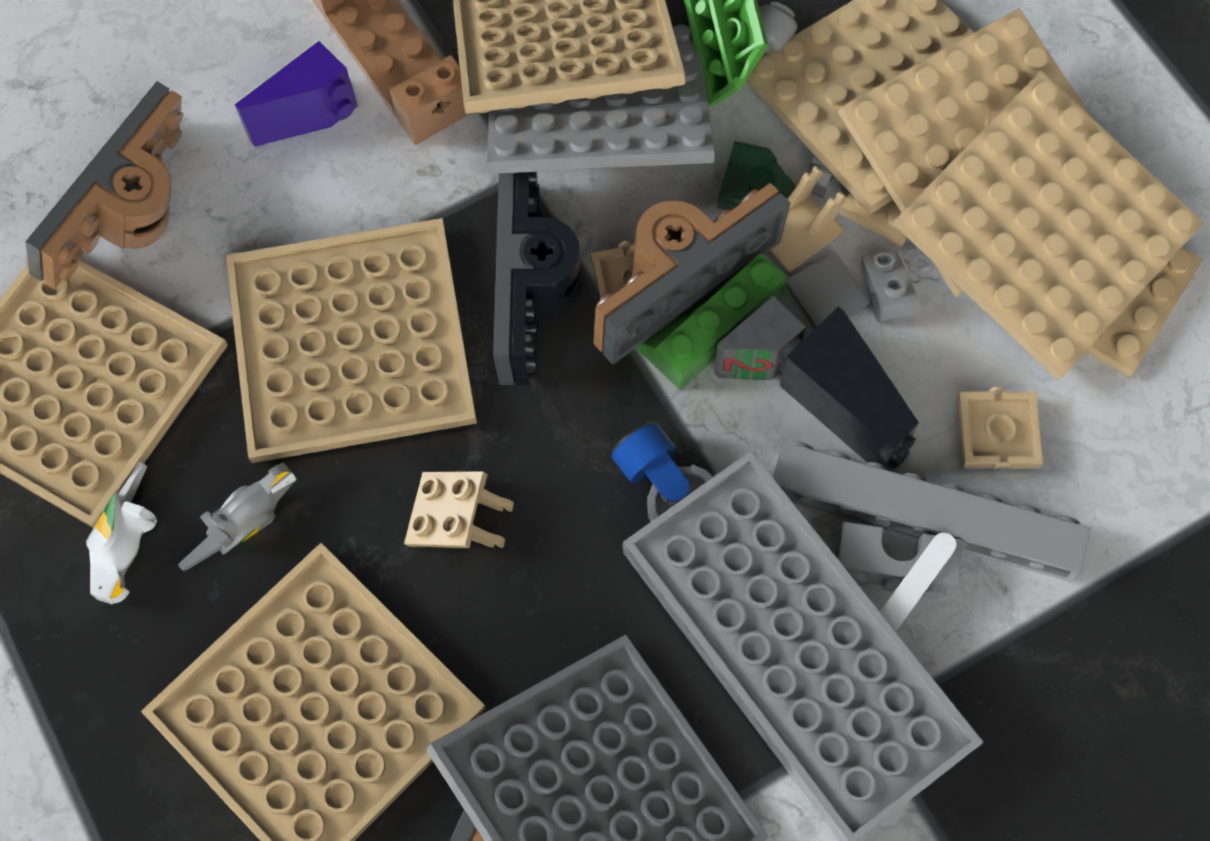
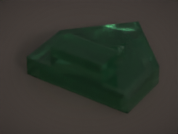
[717,141,796,211]

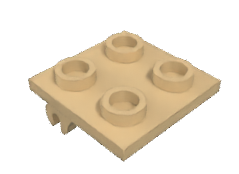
[768,166,846,273]
[404,472,514,548]

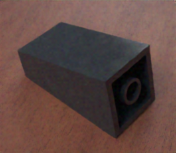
[780,306,919,469]

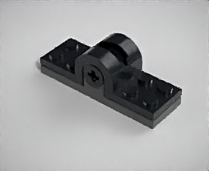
[493,172,582,385]

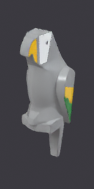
[178,462,297,572]

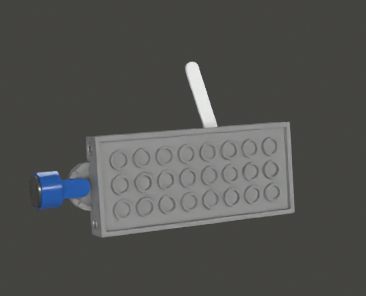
[611,422,983,841]

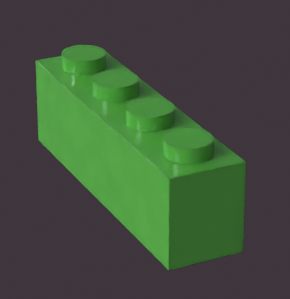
[636,253,788,390]

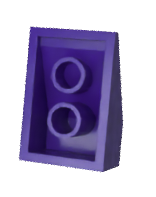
[235,41,358,147]

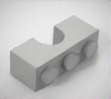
[836,522,962,598]

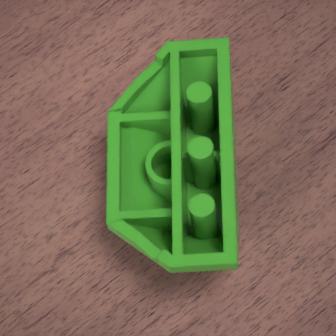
[684,0,769,107]

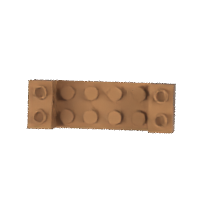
[312,0,471,145]

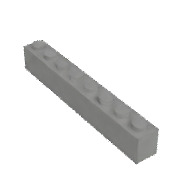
[773,441,1091,582]

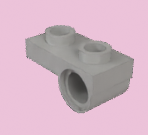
[861,250,919,323]

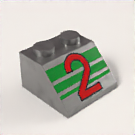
[714,296,806,380]

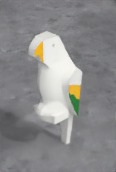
[86,462,157,604]

